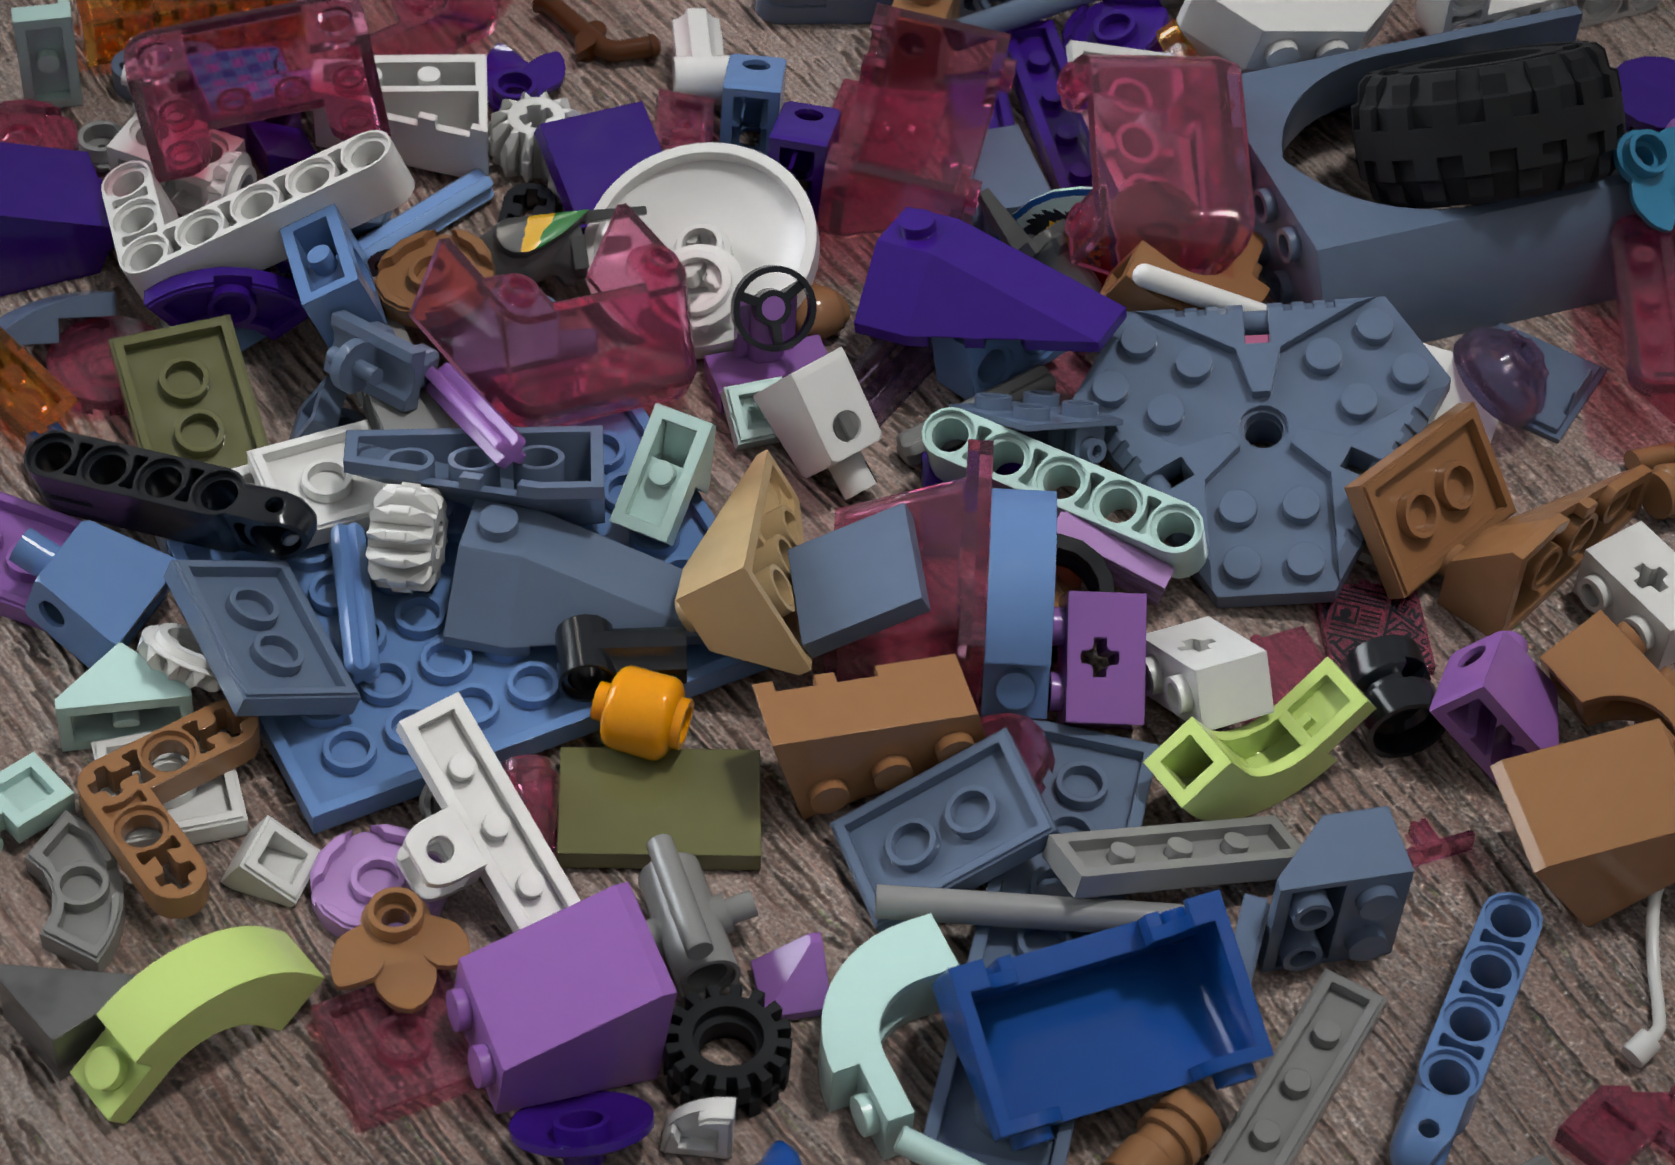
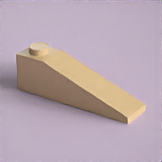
[674,449,813,676]

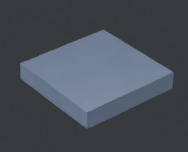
[787,502,931,658]

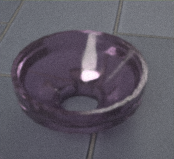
[1453,327,1549,428]

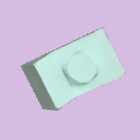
[609,403,716,546]

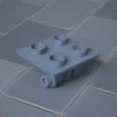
[949,390,1123,464]

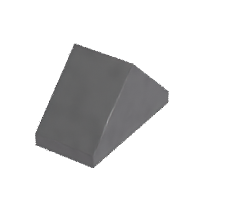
[0,964,136,1081]

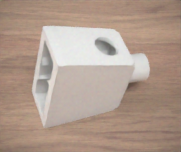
[753,346,882,500]

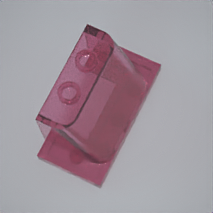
[824,439,994,711]

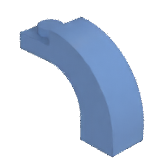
[981,488,1057,719]

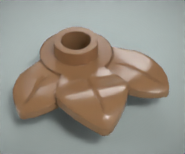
[330,887,471,1014]

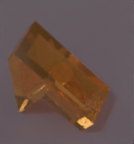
[0,326,78,440]

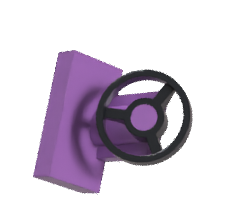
[704,265,828,414]

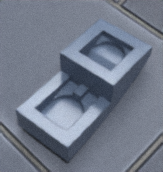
[0,290,116,346]

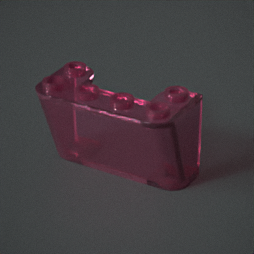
[123,0,391,183]

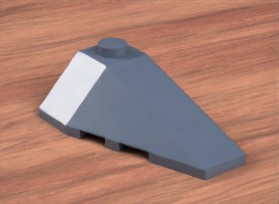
[343,425,605,527]
[443,498,704,657]

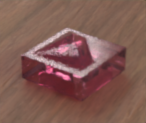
[654,89,715,149]

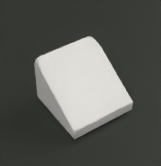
[220,815,321,908]

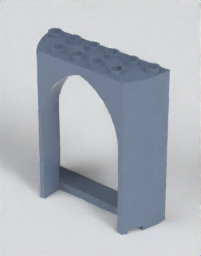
[1182,5,1675,343]

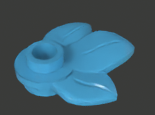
[1613,127,1675,233]

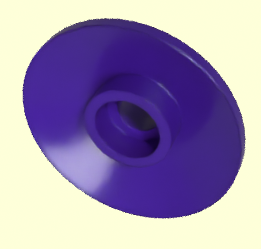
[509,1091,654,1165]

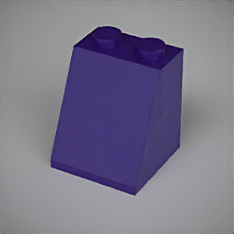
[0,142,115,297]

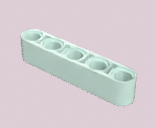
[922,407,1208,579]

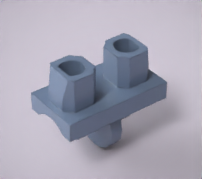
[324,310,440,412]

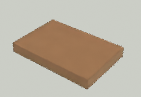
[1344,402,1517,599]

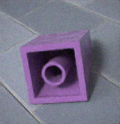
[446,882,677,1114]

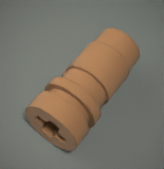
[1100,1087,1223,1165]

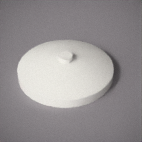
[584,142,820,359]

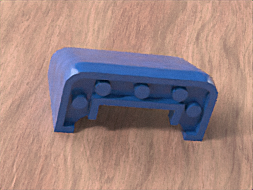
[932,889,1274,1152]

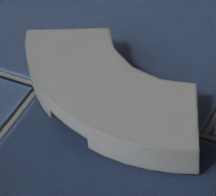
[25,810,126,972]

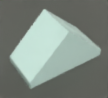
[55,642,194,752]

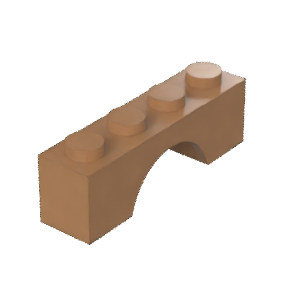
[1539,609,1675,736]

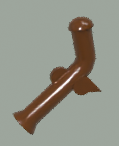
[532,0,661,63]

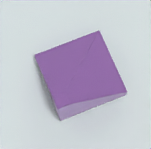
[750,932,829,1020]

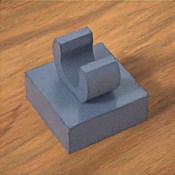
[289,376,364,440]

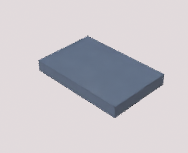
[164,560,361,716]
[829,727,1060,933]

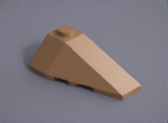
[1437,464,1653,636]

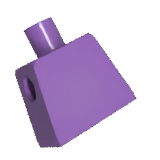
[1429,631,1559,786]

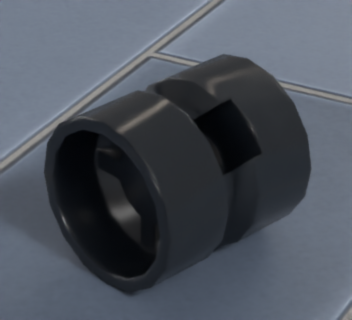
[1340,634,1446,758]

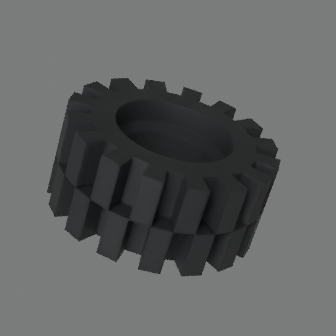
[663,983,793,1121]

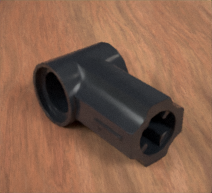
[555,614,688,703]

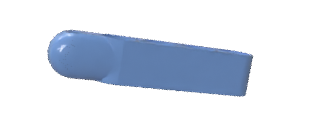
[1389,892,1543,1165]

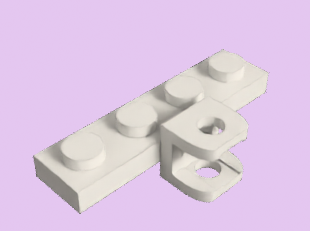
[395,691,581,933]

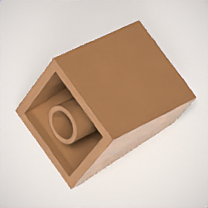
[1490,718,1675,928]

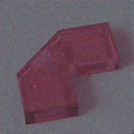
[1554,1085,1675,1165]

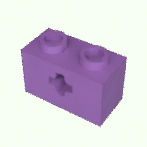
[1047,591,1147,730]

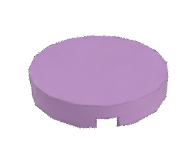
[310,824,447,938]

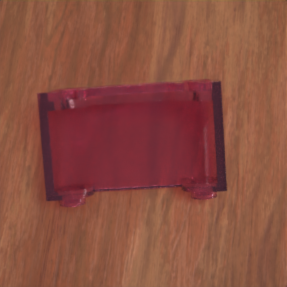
[817,3,1017,237]
[1057,54,1255,275]

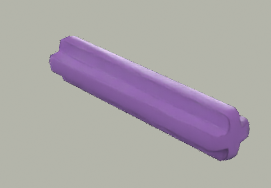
[425,362,526,469]

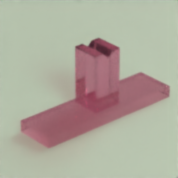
[1406,818,1475,867]

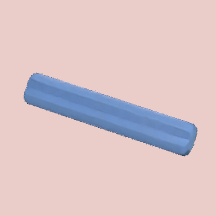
[330,522,381,684]

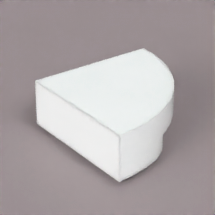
[660,1097,736,1159]

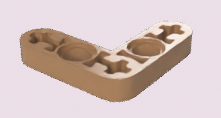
[77,699,261,919]

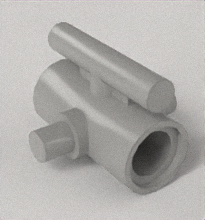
[638,834,759,1000]

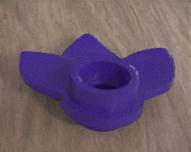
[487,42,566,112]

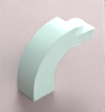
[818,913,959,1160]

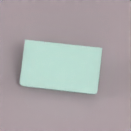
[11,0,83,111]

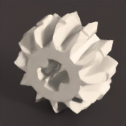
[488,91,581,183]
[365,482,449,594]

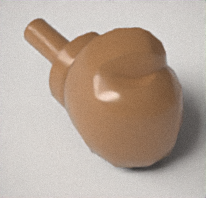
[795,281,851,340]

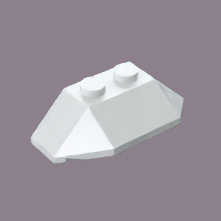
[1176,0,1396,79]

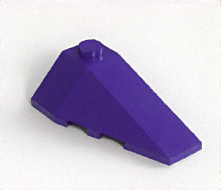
[854,206,1127,352]

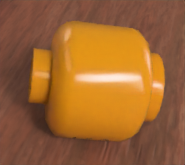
[590,666,694,761]

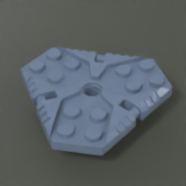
[1072,296,1451,608]

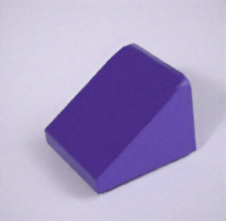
[246,120,317,178]

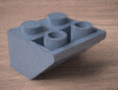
[1257,806,1414,973]

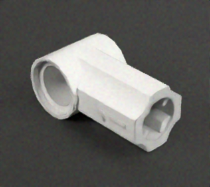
[672,8,730,107]

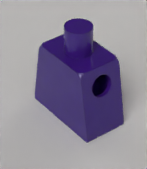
[768,101,841,236]

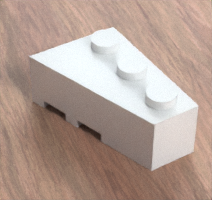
[312,54,489,177]

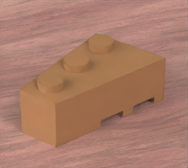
[752,654,986,820]

